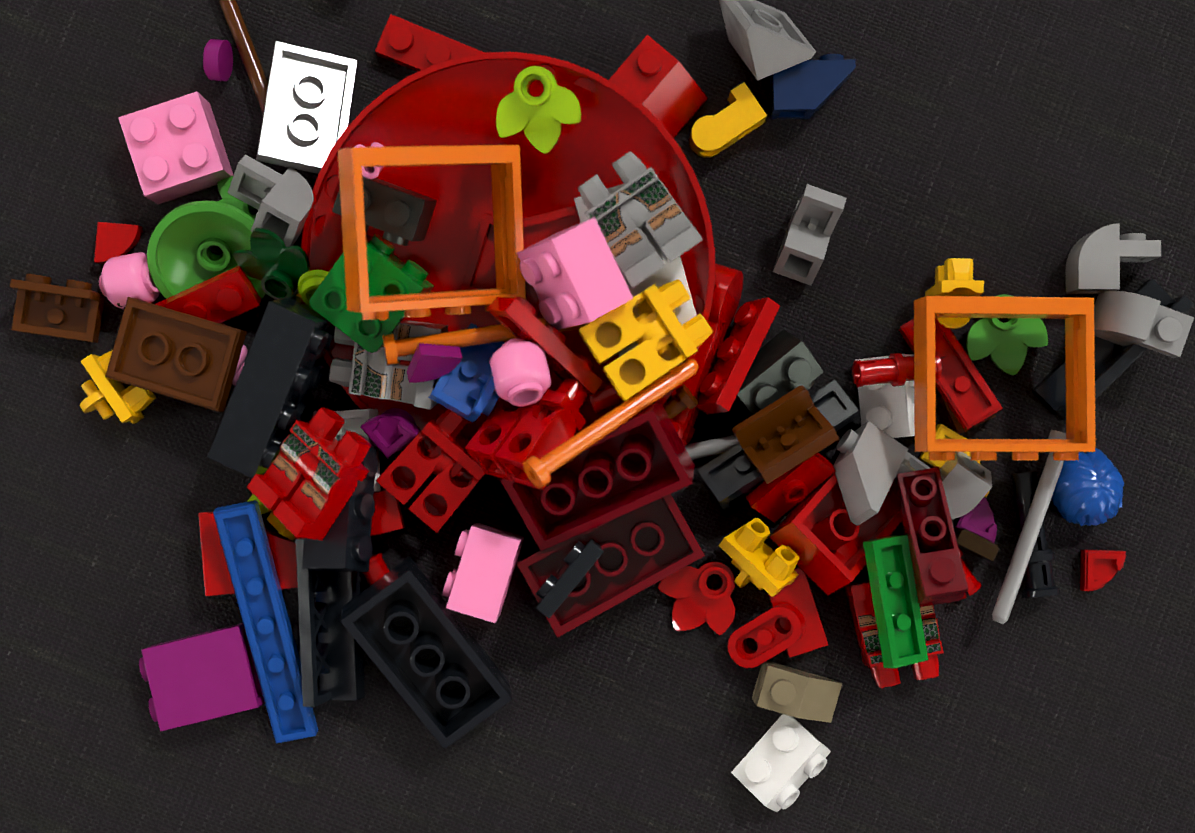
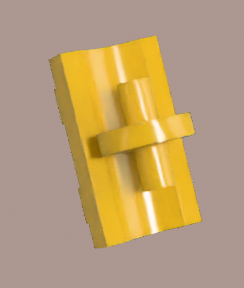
[925,258,984,329]
[79,350,156,424]
[718,518,800,597]

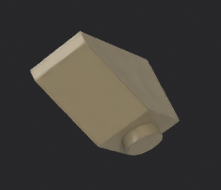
[752,661,842,723]

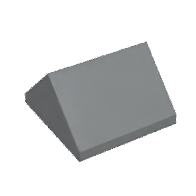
[719,0,816,81]

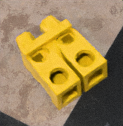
[579,279,713,402]

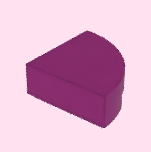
[407,343,462,383]
[360,414,421,458]
[953,497,997,543]

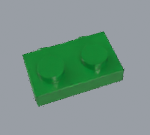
[309,234,434,353]

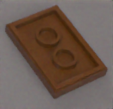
[105,297,247,412]

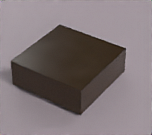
[954,528,1000,561]

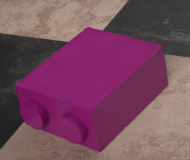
[139,623,265,732]

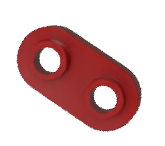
[728,604,805,668]

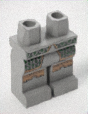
[578,151,703,288]
[329,320,448,410]

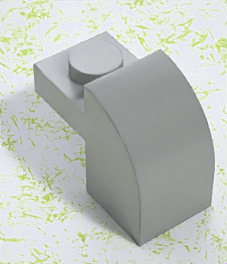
[228,154,314,247]
[773,184,847,286]
[1066,223,1161,294]
[1094,290,1194,358]
[895,452,992,519]

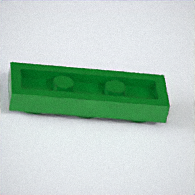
[863,535,928,669]

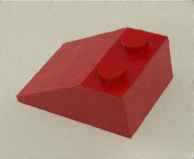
[770,473,902,595]

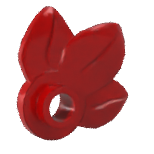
[658,561,735,635]

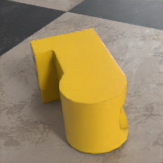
[690,82,767,157]

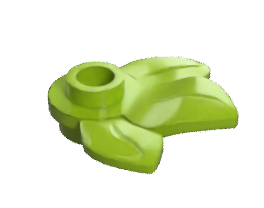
[496,66,581,154]

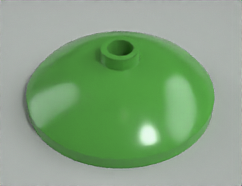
[147,201,266,316]

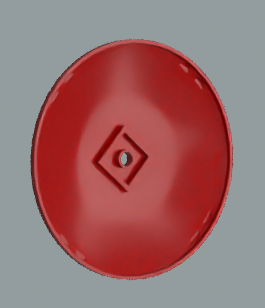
[301,52,715,441]

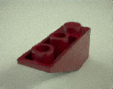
[896,467,968,607]

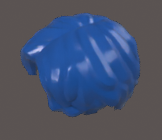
[1051,448,1124,526]

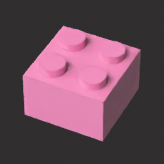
[118,91,234,204]
[517,218,633,330]
[442,523,524,623]

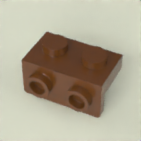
[10,274,105,343]
[732,385,839,484]

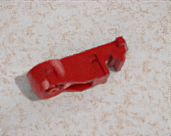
[664,263,743,446]

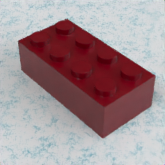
[500,399,695,551]
[517,494,705,638]

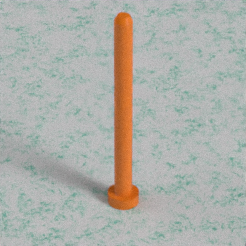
[382,318,589,365]
[523,359,699,489]

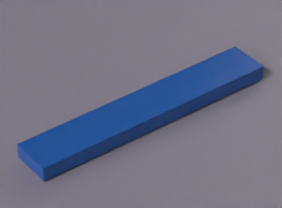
[213,500,318,744]

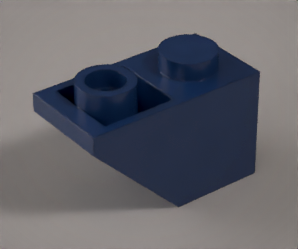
[768,54,856,119]

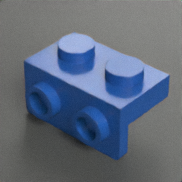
[428,323,505,423]

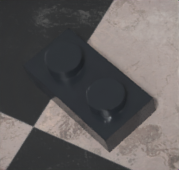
[536,539,604,619]

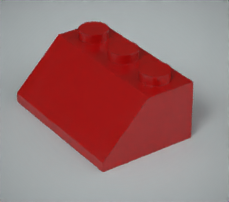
[609,35,708,138]

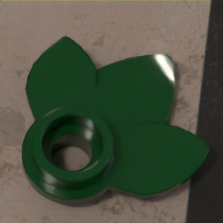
[233,228,310,300]

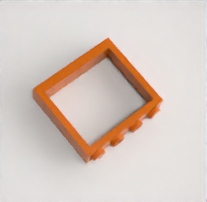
[338,145,526,320]
[914,296,1096,461]

